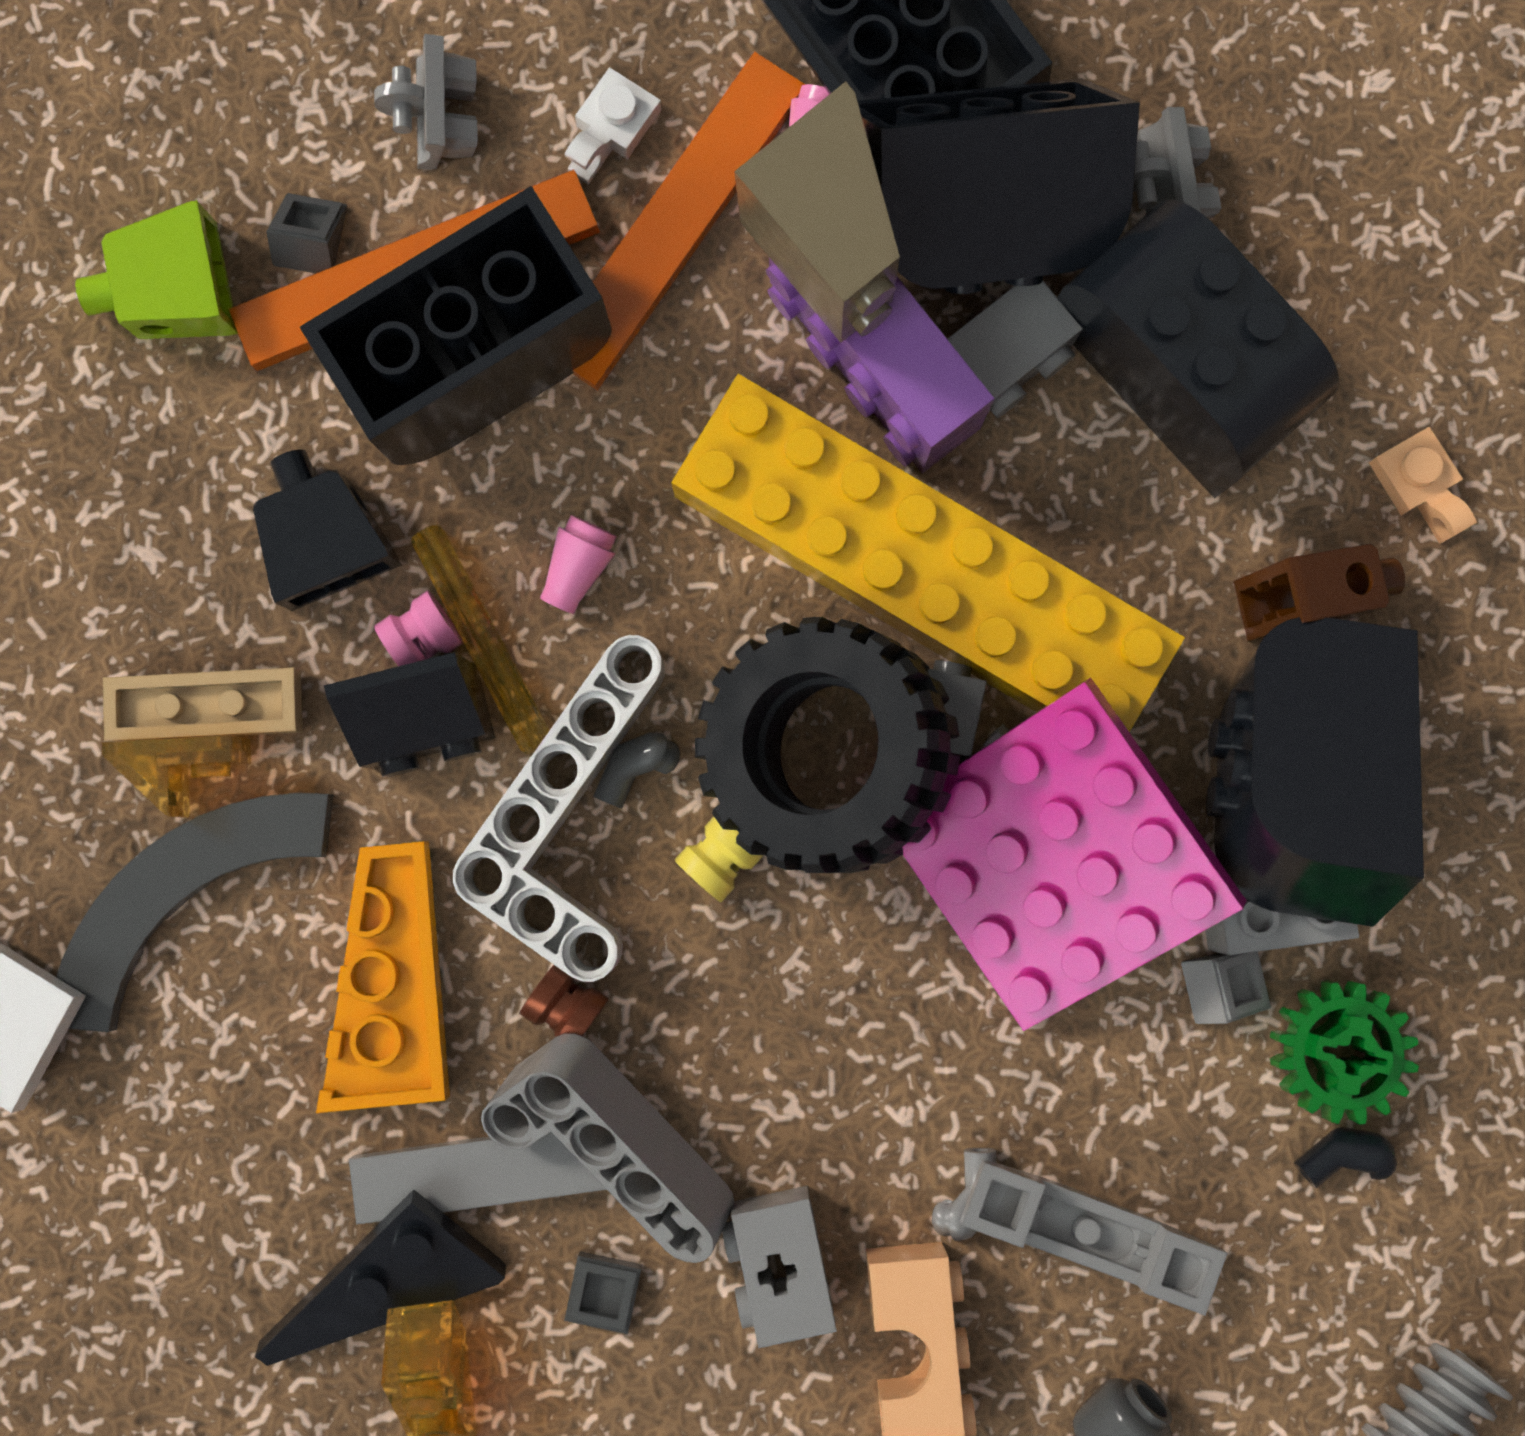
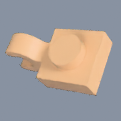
[1369,426,1477,544]

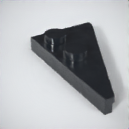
[255,1190,506,1366]

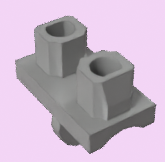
[374,34,478,169]
[1133,107,1221,219]

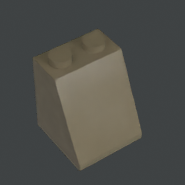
[734,81,900,343]

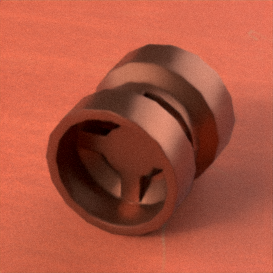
[519,965,610,1037]

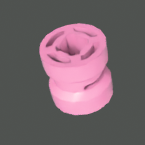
[374,590,464,666]

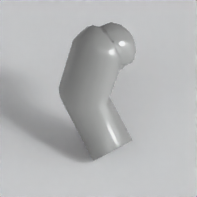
[932,1148,997,1241]

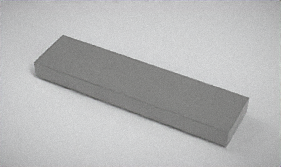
[349,1132,607,1225]

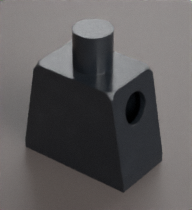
[253,449,402,611]

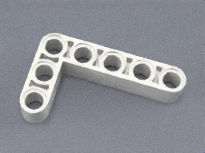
[453,635,665,982]

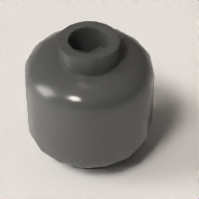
[1073,1378,1173,1436]

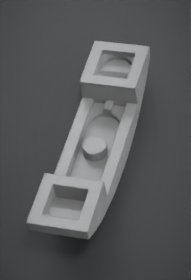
[959,1160,1228,1316]

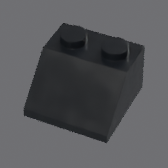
[324,652,495,777]

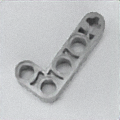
[481,1033,735,1263]

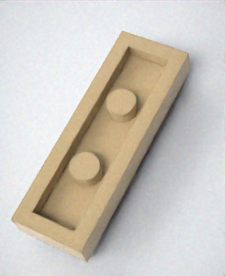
[103,667,303,743]

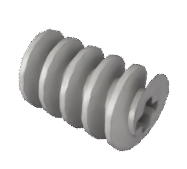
[1361,1343,1514,1436]

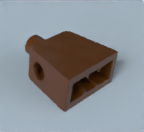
[1233,544,1405,642]

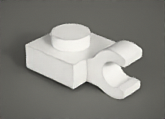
[565,67,661,185]

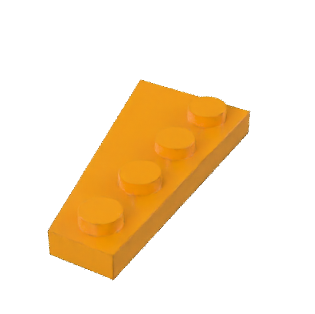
[316,841,450,1113]

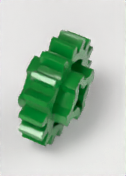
[1269,980,1419,1125]

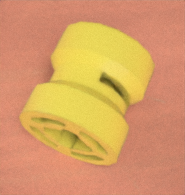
[675,817,764,902]

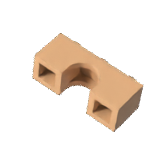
[865,1242,977,1436]

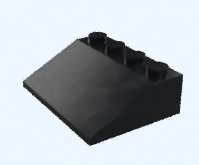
[761,0,1052,101]

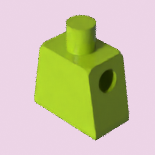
[75,200,238,339]

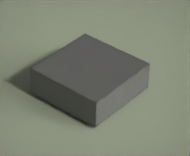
[564,1251,643,1334]

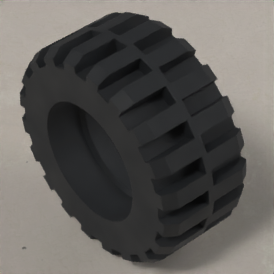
[695,617,960,873]

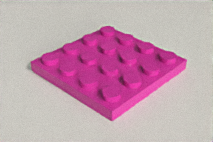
[902,677,1247,1032]

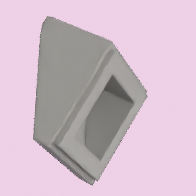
[1181,952,1271,1024]

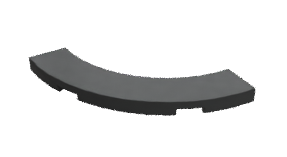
[56,793,334,1032]

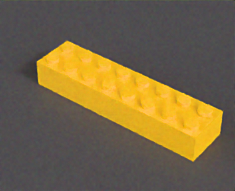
[671,374,1185,732]

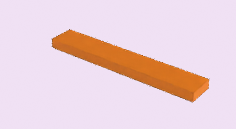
[573,51,805,391]
[228,169,600,371]

